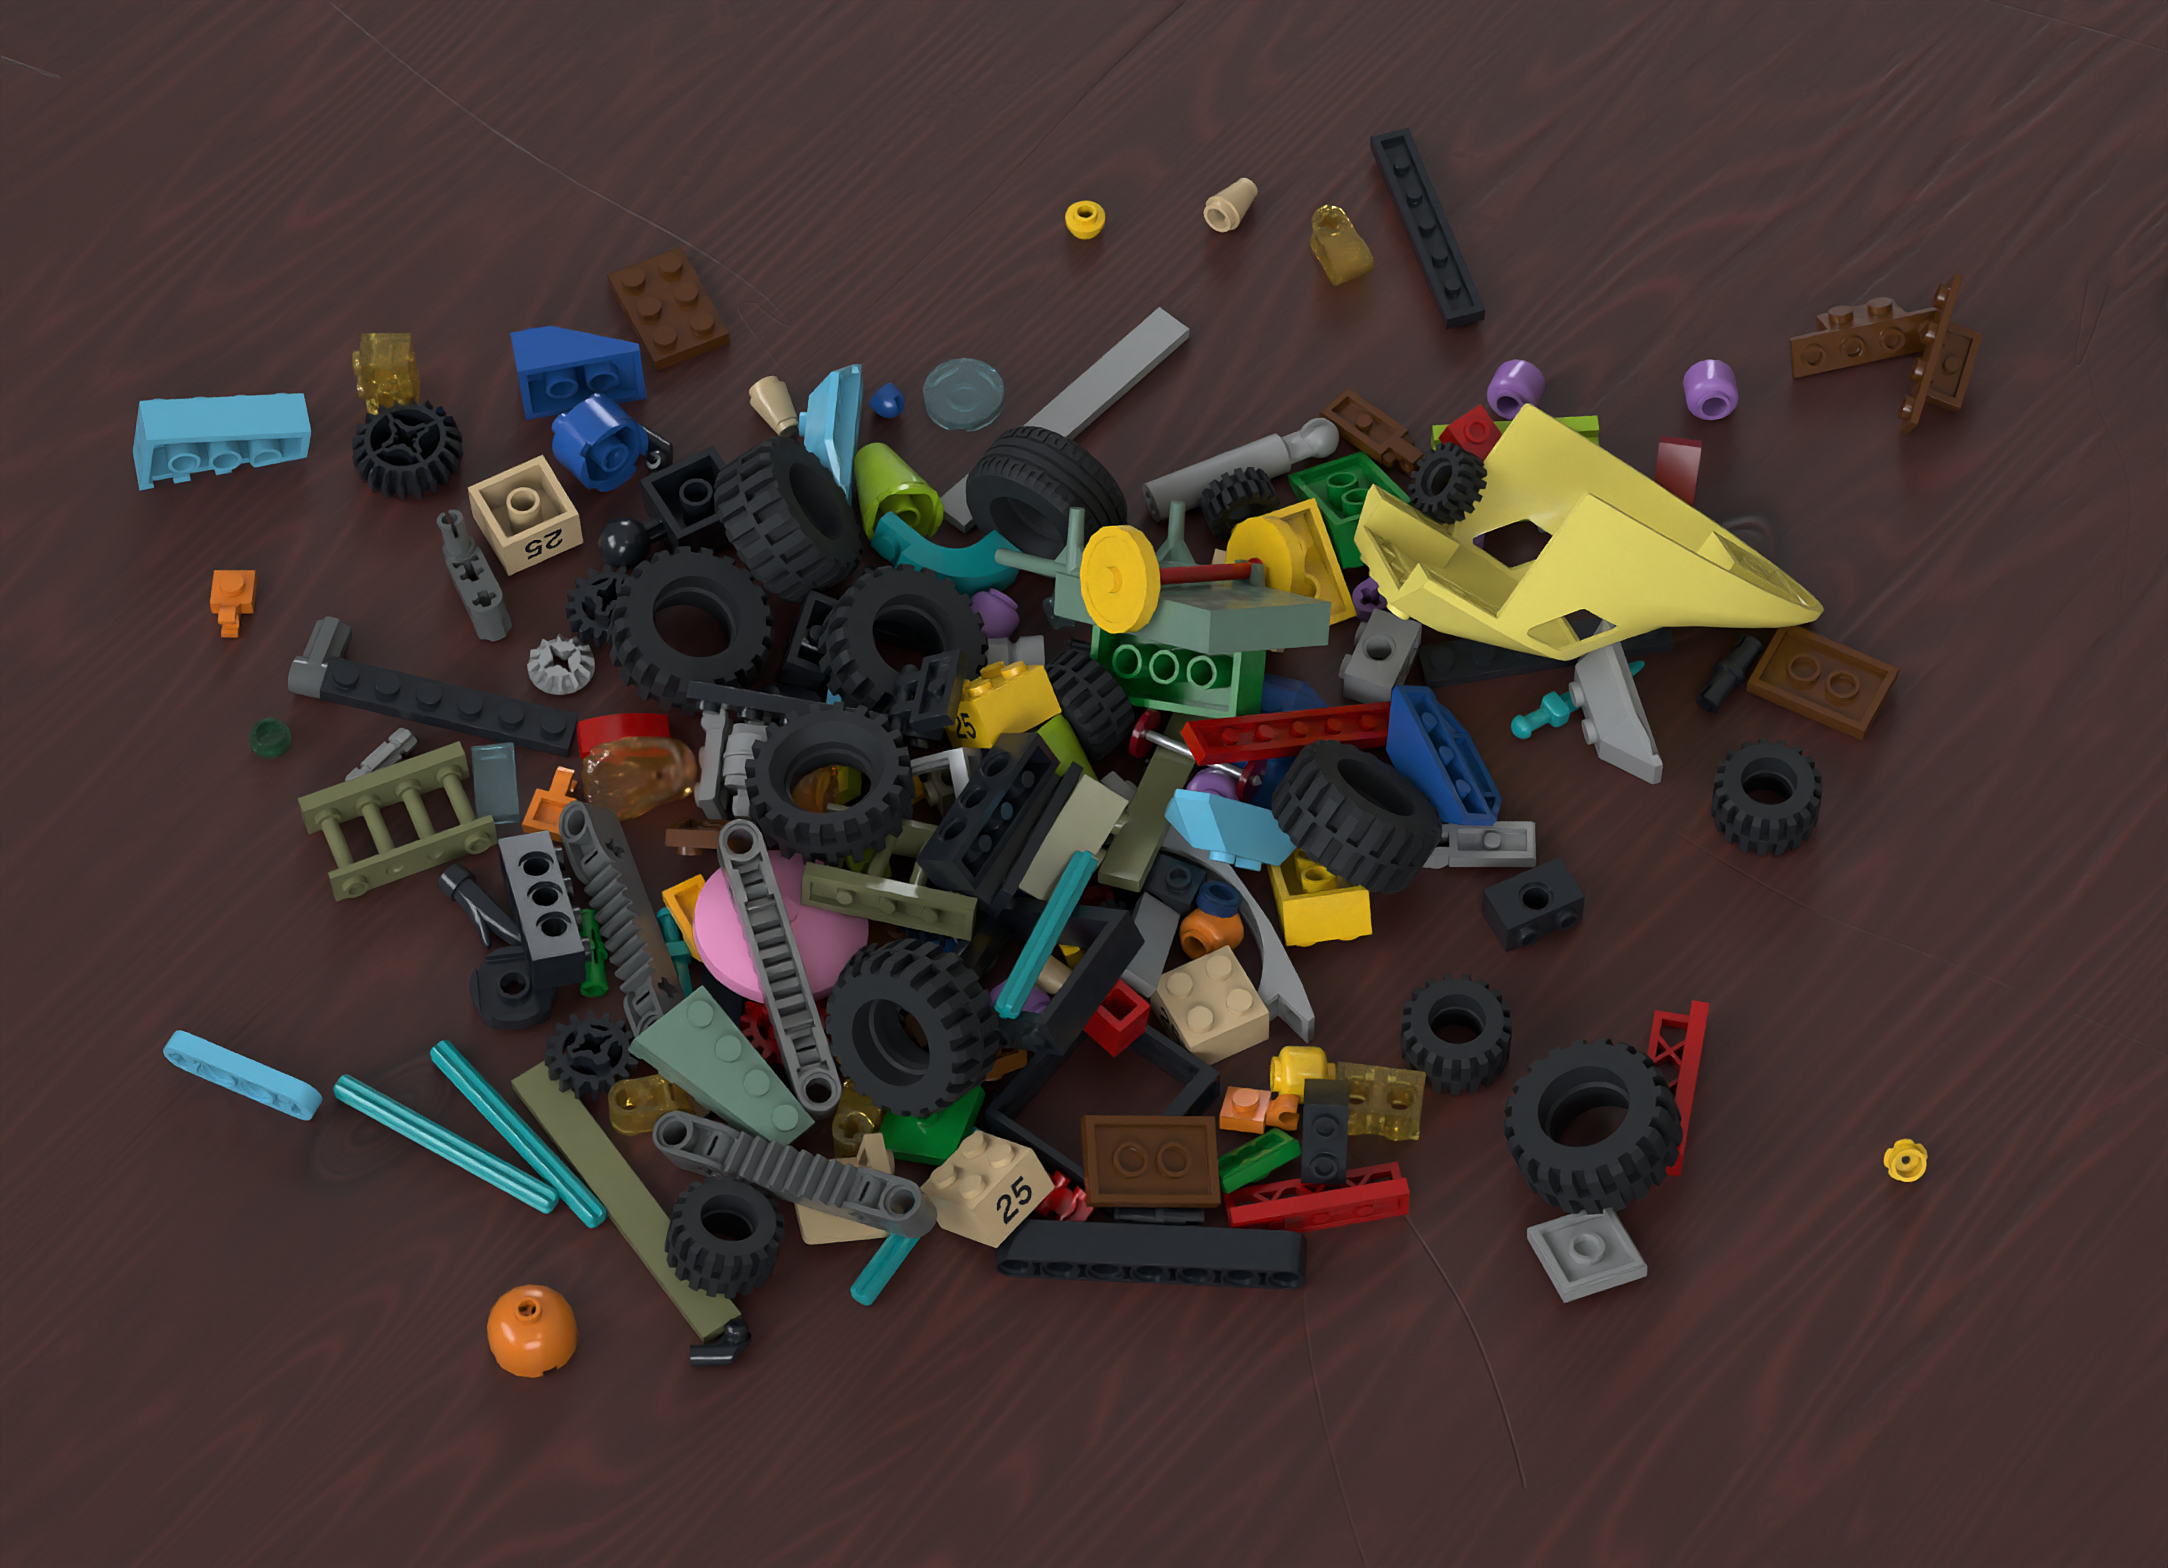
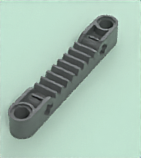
[558,801,686,1038]
[717,819,841,1120]
[652,1111,937,1238]

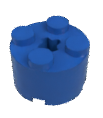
[552,392,649,492]

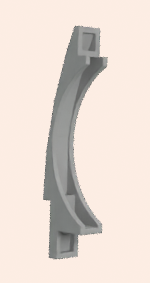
[1098,771,1315,1044]

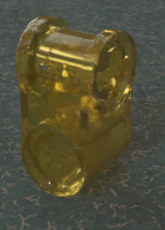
[1310,205,1374,286]
[608,1074,696,1136]
[832,1079,888,1159]

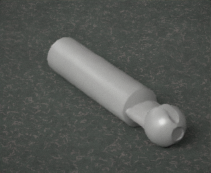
[1142,418,1340,523]

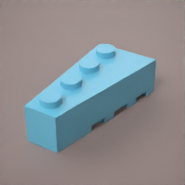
[133,393,311,490]

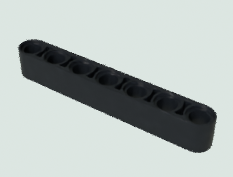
[995,1219,1308,1290]

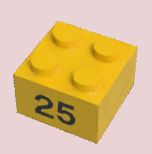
[945,661,1062,748]

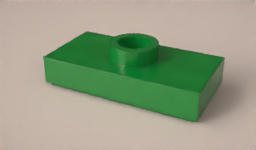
[1218,1127,1302,1194]

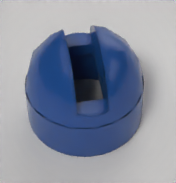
[869,382,905,419]

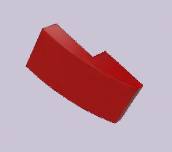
[576,713,672,763]

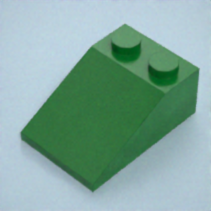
[1288,451,1414,569]

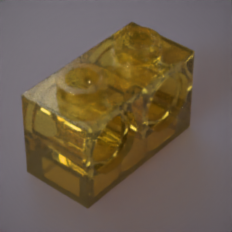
[352,333,420,415]
[1335,1061,1426,1141]

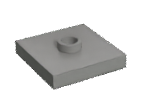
[1527,1207,1647,1303]

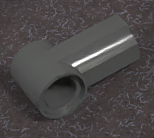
[288,616,353,698]

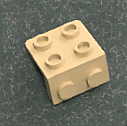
[794,1133,895,1245]

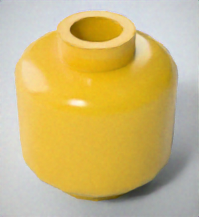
[1270,1046,1336,1104]

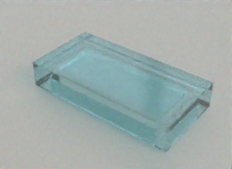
[471,742,521,824]

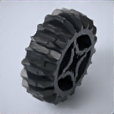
[352,397,464,502]

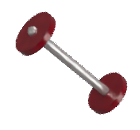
[1129,708,1267,804]

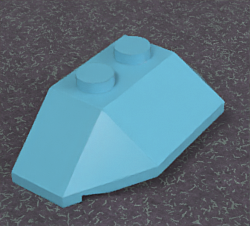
[799,364,864,506]
[1164,789,1297,871]

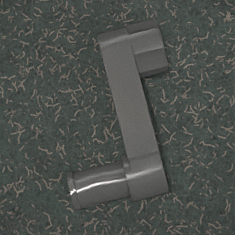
[436,510,513,641]

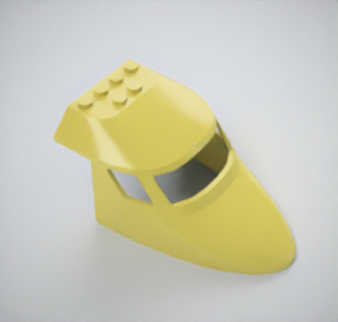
[1354,403,1824,661]

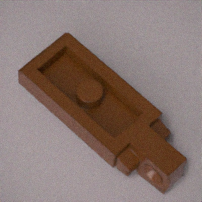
[1319,388,1424,477]

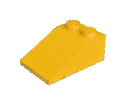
[1230,498,1357,626]
[1267,848,1372,947]

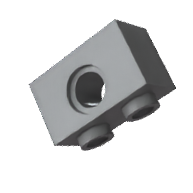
[1339,608,1422,704]

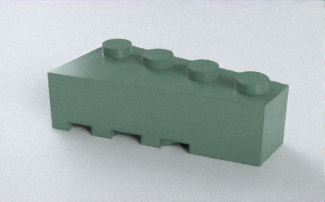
[628,985,815,1147]

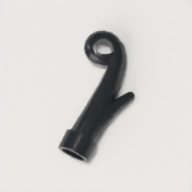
[437,862,522,949]

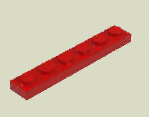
[1180,701,1391,766]

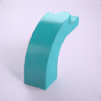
[870,511,1023,599]

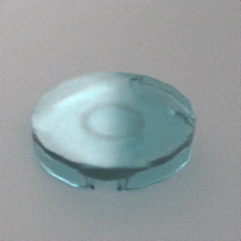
[923,358,1005,432]

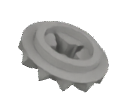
[527,633,595,695]

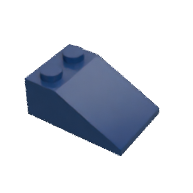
[510,326,647,420]

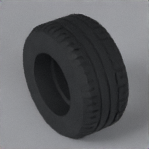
[966,426,1127,580]

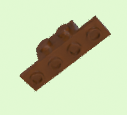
[1898,273,1983,435]
[1789,297,1937,378]

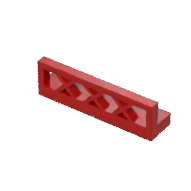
[1647,1000,1710,1177]
[1223,1161,1410,1233]

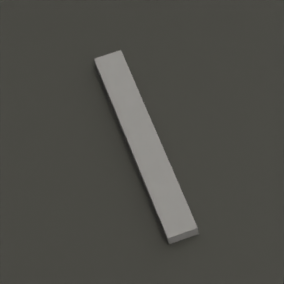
[940,307,1189,534]

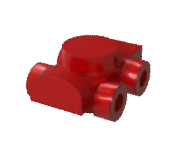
[1034,1170,1096,1222]

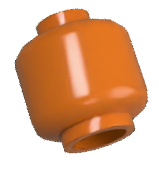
[1180,906,1244,960]

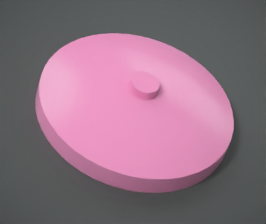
[693,850,869,1003]

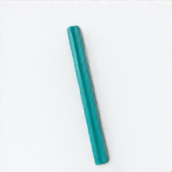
[430,1040,608,1229]
[333,1075,560,1213]

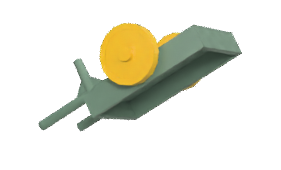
[995,501,1331,654]

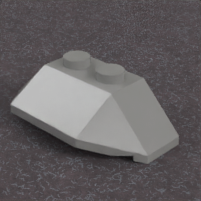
[1569,619,1663,784]

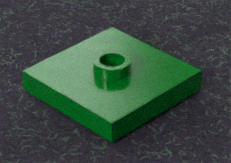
[878,1086,986,1166]

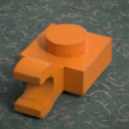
[210,570,258,637]
[522,766,578,843]
[1220,1086,1300,1134]

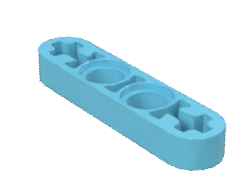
[163,1030,323,1120]

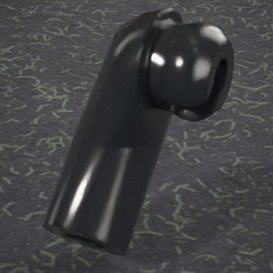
[690,1318,752,1367]

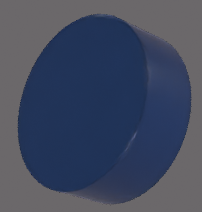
[1196,881,1242,918]

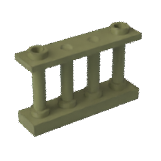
[298,741,498,902]
[801,802,978,941]

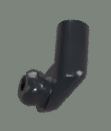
[640,424,673,474]

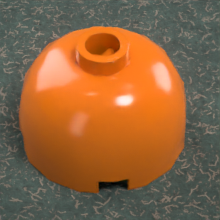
[487,1284,579,1378]

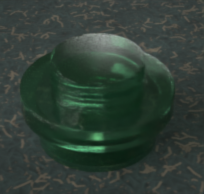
[249,717,292,759]

